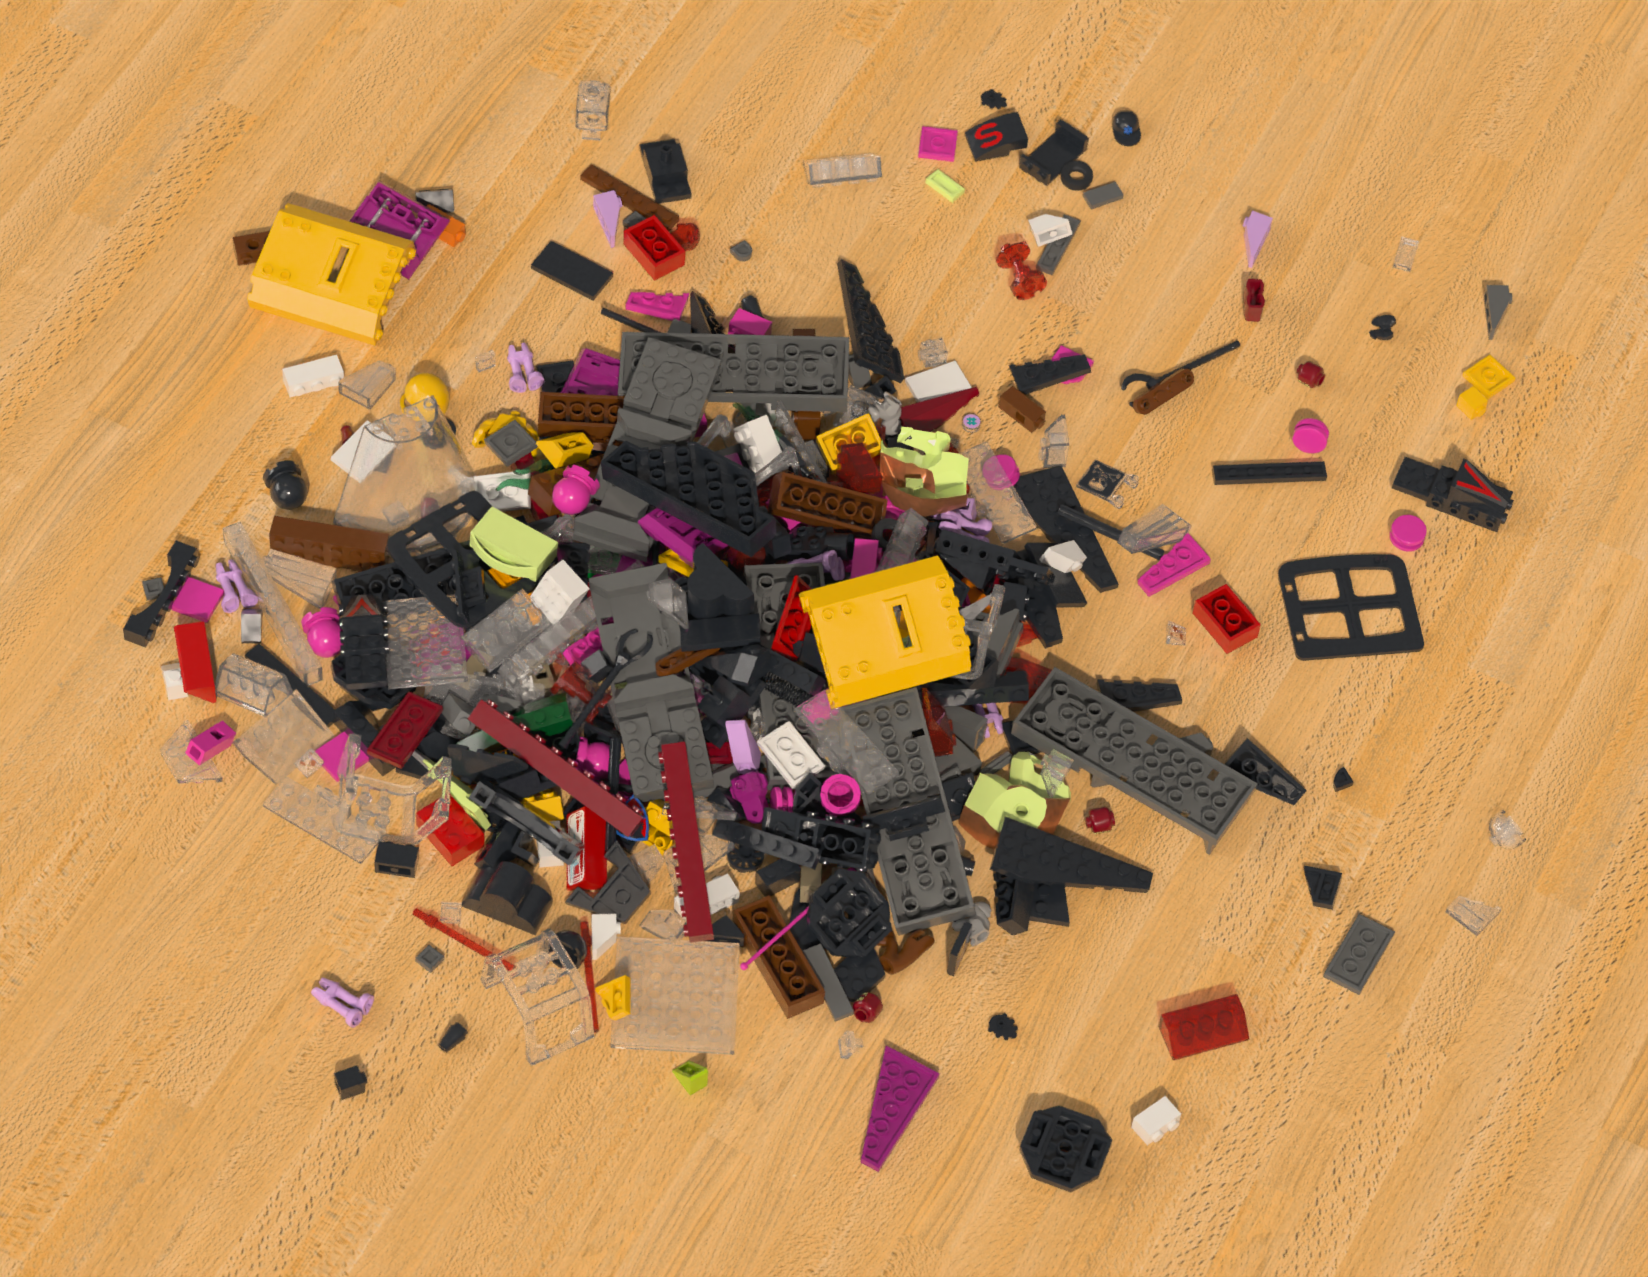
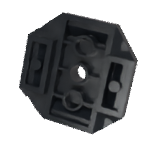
[331,640,417,712]
[806,868,892,957]
[1019,1105,1113,1193]

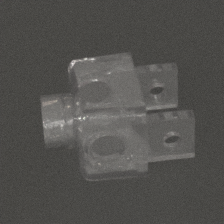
[575,80,611,141]

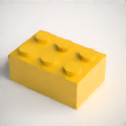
[816,413,881,475]

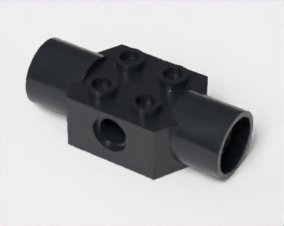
[777,526,855,562]

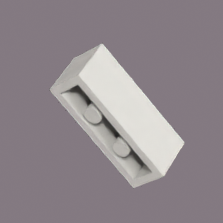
[282,355,344,397]
[674,874,740,925]

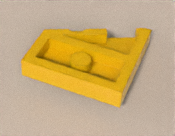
[595,975,631,1020]

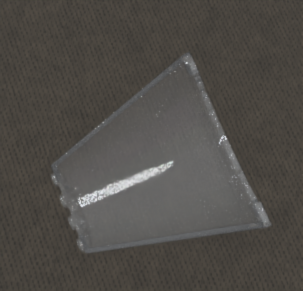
[333,395,476,555]

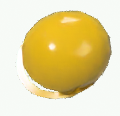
[400,373,449,423]

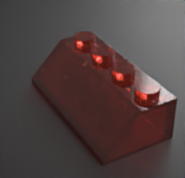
[1158,994,1249,1061]

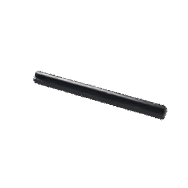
[1057,504,1164,560]
[605,738,621,852]

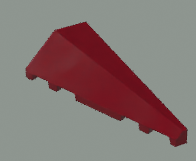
[899,387,979,448]

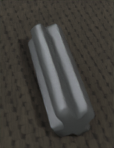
[979,751,1013,775]

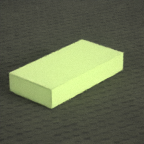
[925,169,965,203]

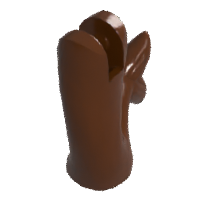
[877,929,935,975]

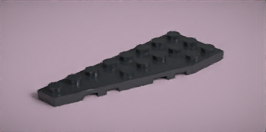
[837,259,905,383]

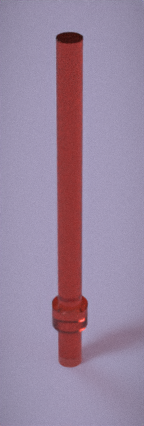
[413,908,516,973]
[580,921,599,1033]

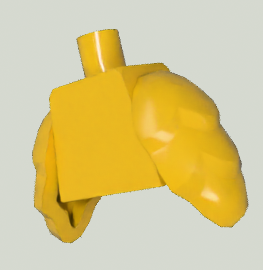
[472,411,539,458]

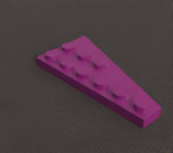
[860,1045,940,1172]

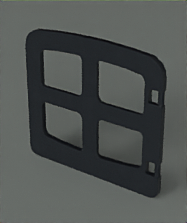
[387,491,550,628]
[1278,554,1424,661]

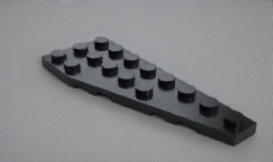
[1010,465,1119,593]
[990,817,1153,893]

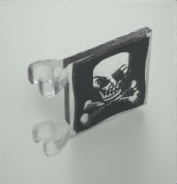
[1076,459,1139,509]

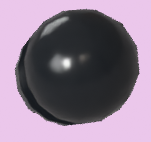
[263,460,308,510]

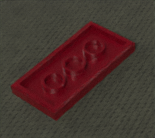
[367,692,443,769]

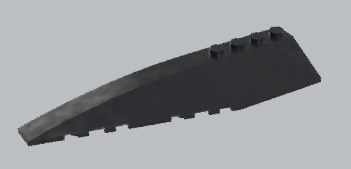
[331,515,562,625]

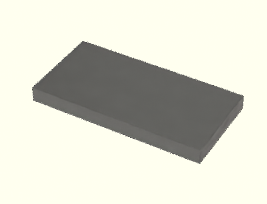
[1323,914,1395,995]

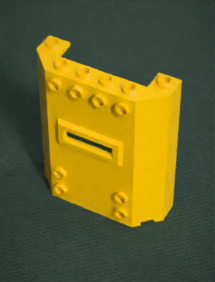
[247,203,416,346]
[799,556,971,710]

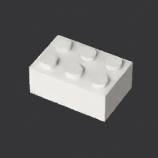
[734,415,788,481]
[529,560,589,627]

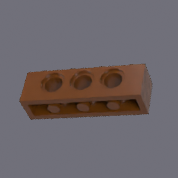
[233,231,270,266]

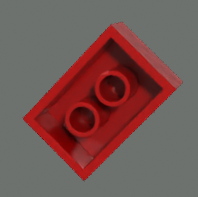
[623,215,686,281]
[1193,584,1261,654]
[416,792,485,867]

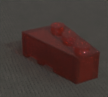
[836,443,883,494]

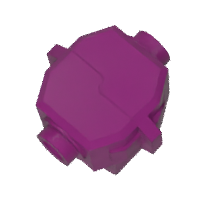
[730,771,769,824]

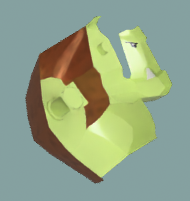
[880,427,969,517]
[958,752,1071,850]

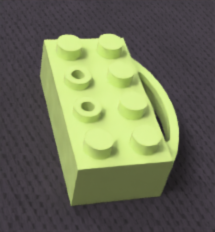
[470,507,558,582]

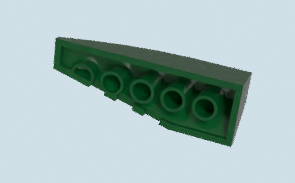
[456,692,574,753]

